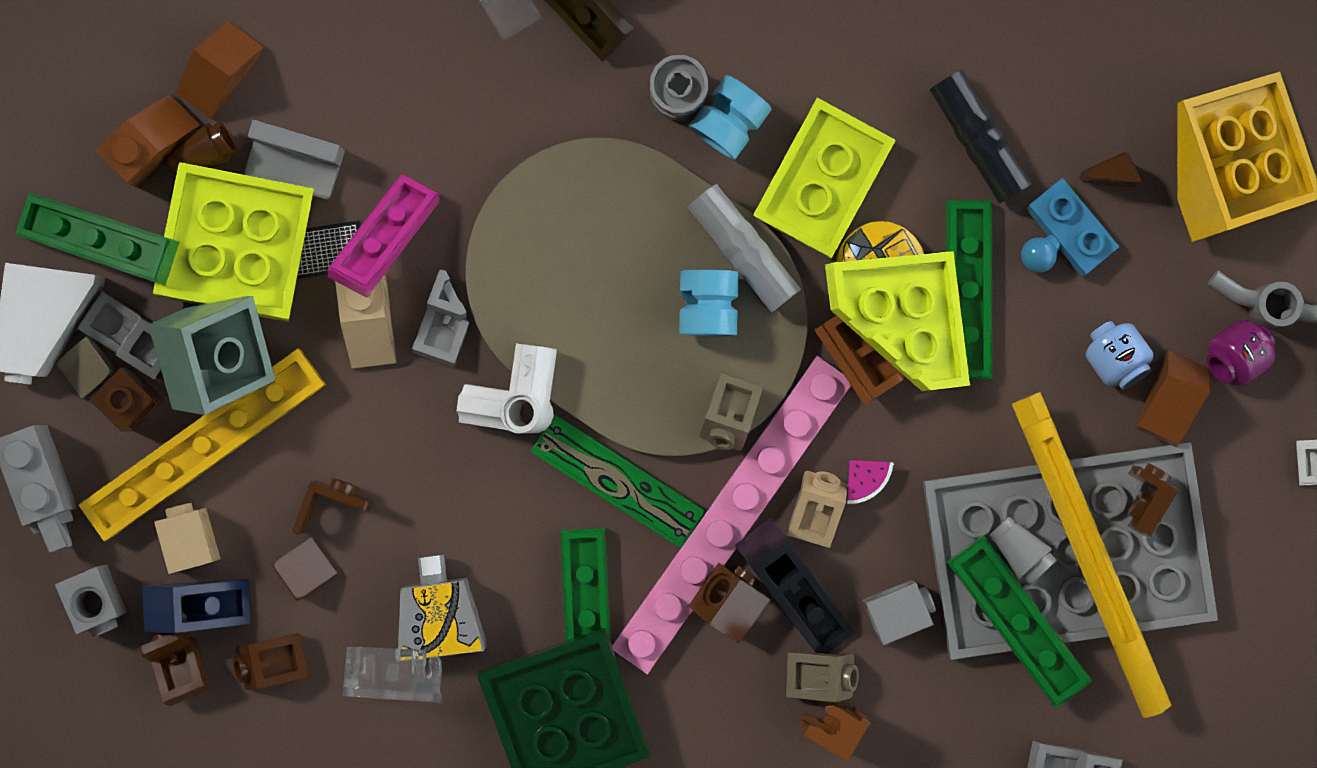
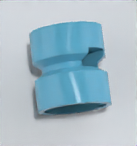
[689,75,772,161]
[679,270,738,336]

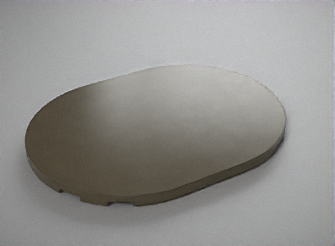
[465,138,807,456]

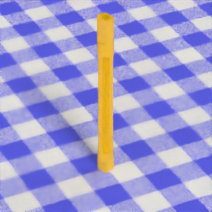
[1012,392,1172,718]

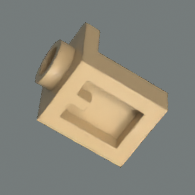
[787,471,847,548]

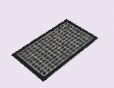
[297,220,360,279]

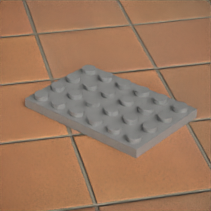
[923,442,1218,660]

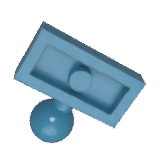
[1021,178,1119,277]

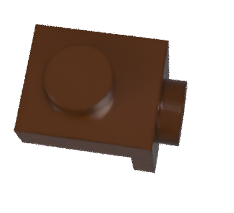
[140,632,210,707]

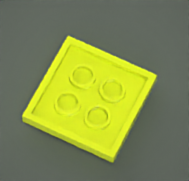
[153,162,314,322]

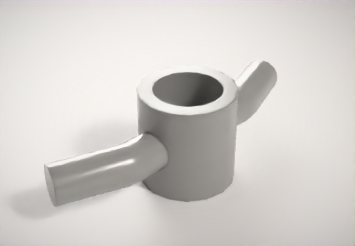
[1207,270,1317,328]

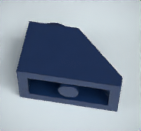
[142,579,251,633]

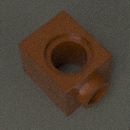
[89,368,164,432]
[688,563,770,643]

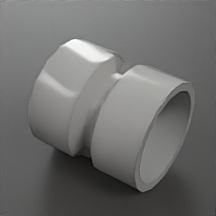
[650,55,708,121]

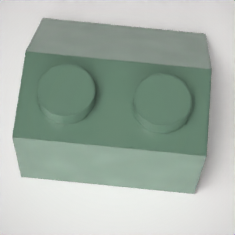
[148,296,276,415]

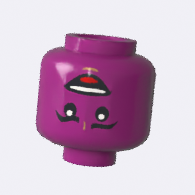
[1206,320,1276,386]

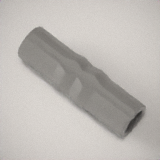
[688,184,801,313]

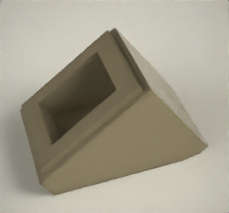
[56,336,117,399]

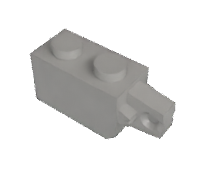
[0,425,76,553]

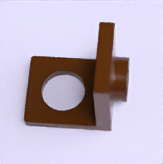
[292,478,373,535]

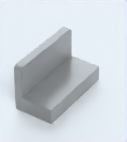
[245,119,345,200]

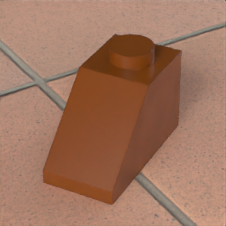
[95,94,202,188]

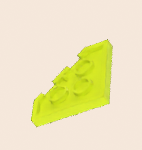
[825,251,970,391]

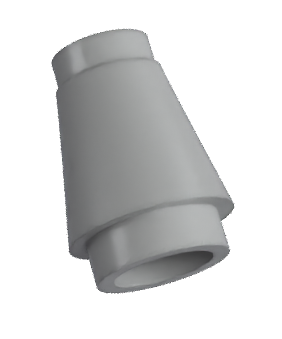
[990,517,1057,585]

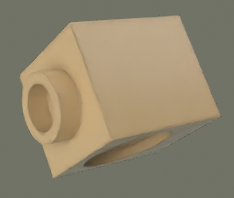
[154,503,220,574]

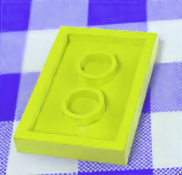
[753,97,896,259]

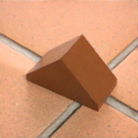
[176,21,266,120]
[1136,349,1210,447]

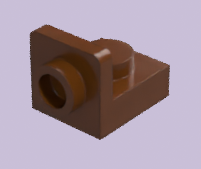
[1128,463,1179,537]
[233,633,308,690]

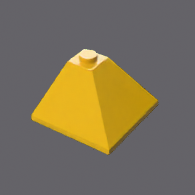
[1177,72,1317,242]

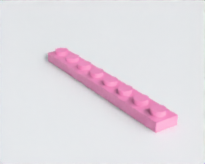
[612,356,851,674]

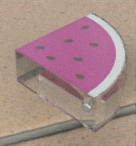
[846,460,894,505]

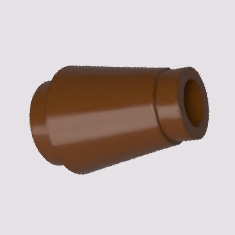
[167,122,238,175]

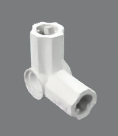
[456,343,557,433]

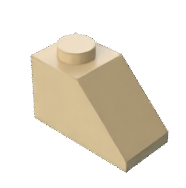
[335,275,397,369]

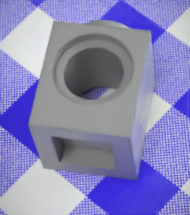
[55,564,128,637]
[862,580,936,645]

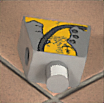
[398,554,487,662]

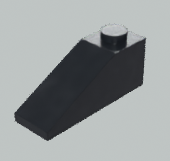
[735,518,855,654]

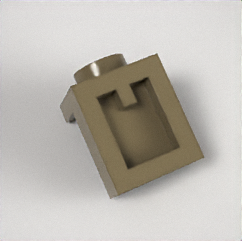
[699,373,763,451]
[786,651,859,702]

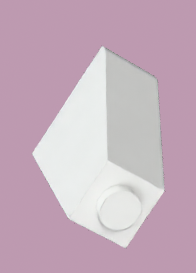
[0,263,105,384]

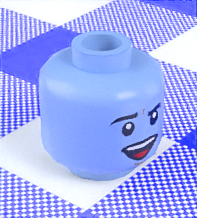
[1085,321,1154,390]

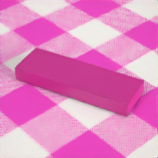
[328,174,440,298]

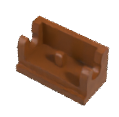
[815,315,905,405]
[798,701,871,762]

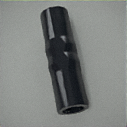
[930,69,1032,204]

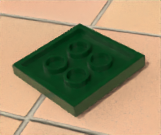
[477,628,651,768]

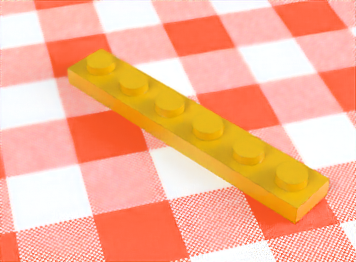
[78,348,326,542]

